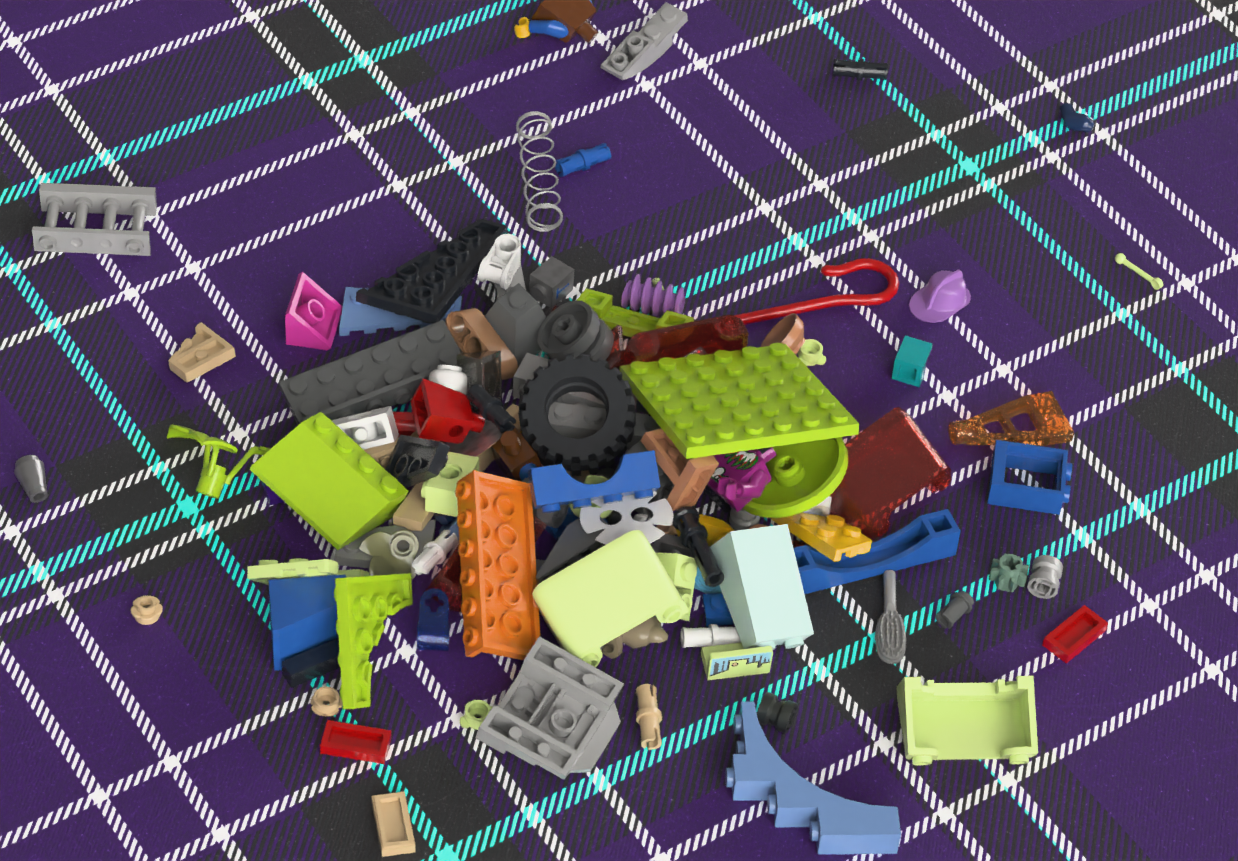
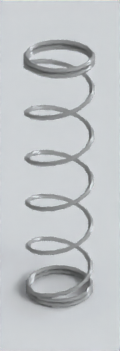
[516,111,563,232]

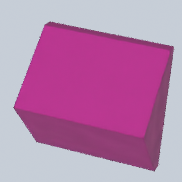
[285,272,343,351]

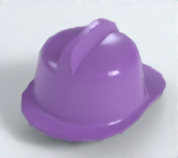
[909,269,971,323]

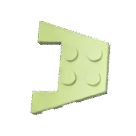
[247,559,369,585]

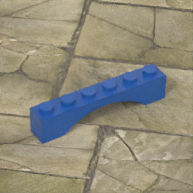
[793,509,961,594]

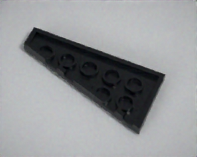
[356,218,507,324]

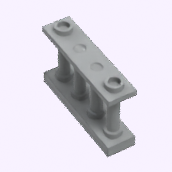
[32,183,157,256]

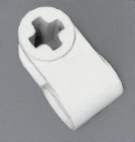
[477,234,521,290]

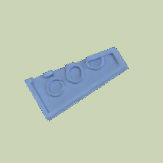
[339,287,462,336]

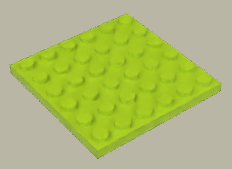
[619,343,859,459]

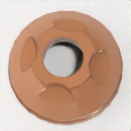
[760,313,805,355]

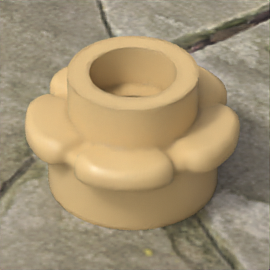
[131,596,163,625]
[310,686,343,717]

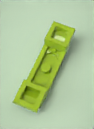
[576,288,694,341]

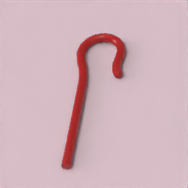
[710,258,900,331]

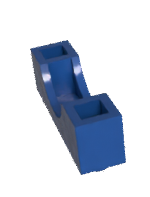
[528,450,660,513]

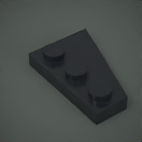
[385,435,450,488]

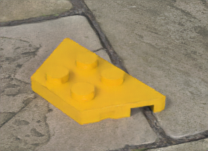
[771,512,872,561]

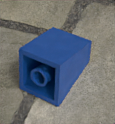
[268,574,346,671]

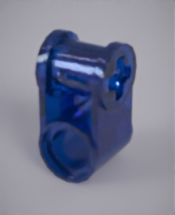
[416,588,450,651]

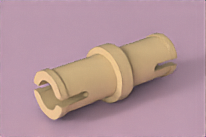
[636,684,662,750]

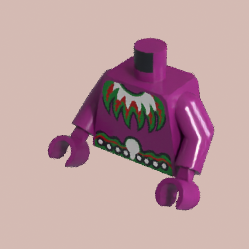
[693,447,776,512]

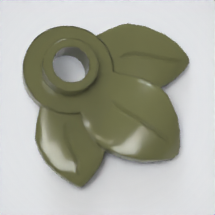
[359,530,419,580]

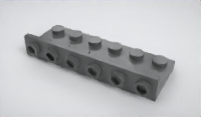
[279,320,470,425]

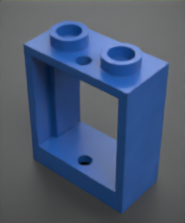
[987,440,1072,515]

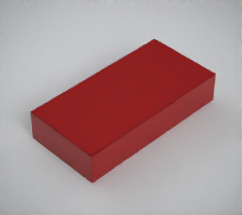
[1042,605,1108,664]
[320,720,392,764]

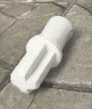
[412,530,458,575]

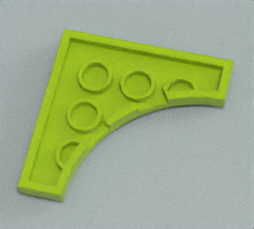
[334,573,413,709]

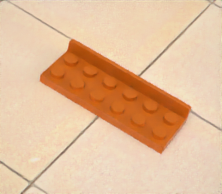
[455,470,541,660]

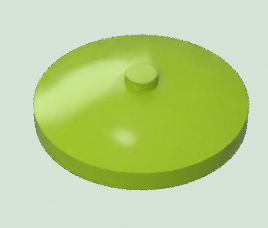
[742,437,848,518]

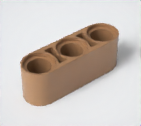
[445,308,518,383]

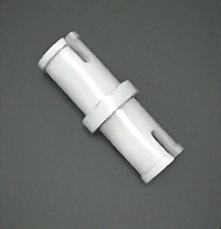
[680,624,741,648]

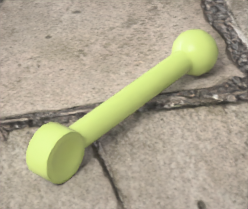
[1115,253,1163,290]

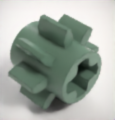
[989,553,1029,592]

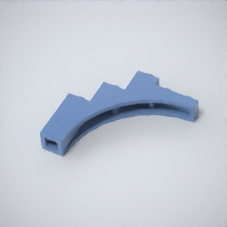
[725,701,901,855]

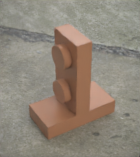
[640,429,719,511]

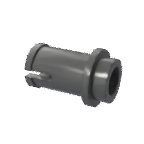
[935,591,974,629]

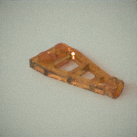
[948,391,1074,446]

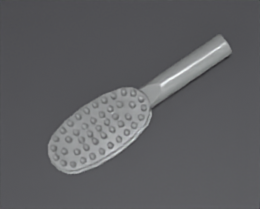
[875,570,906,664]

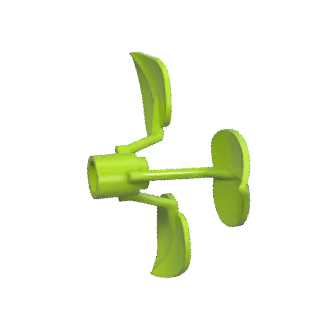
[167,424,271,499]

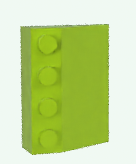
[249,412,409,550]

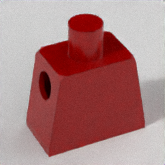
[410,379,485,444]

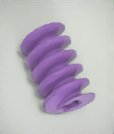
[621,274,685,318]

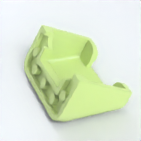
[532,530,689,668]
[897,676,1038,766]

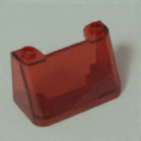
[617,315,749,370]
[830,407,952,540]

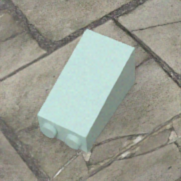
[710,524,814,650]

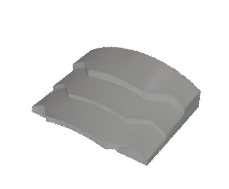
[475,636,624,780]

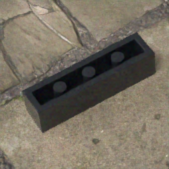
[282,638,340,688]

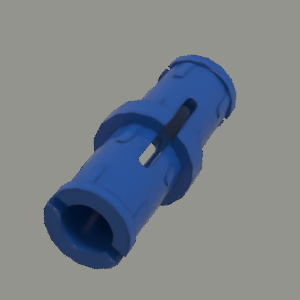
[555,143,611,177]

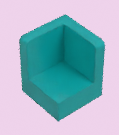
[892,335,932,387]

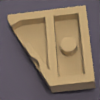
[168,322,236,383]

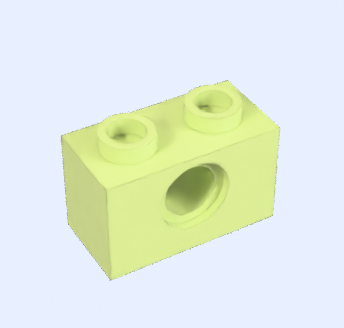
[421,452,479,517]

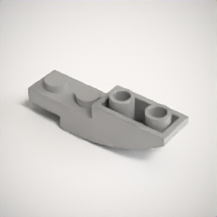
[601,2,688,80]

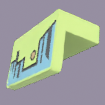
[701,642,773,681]

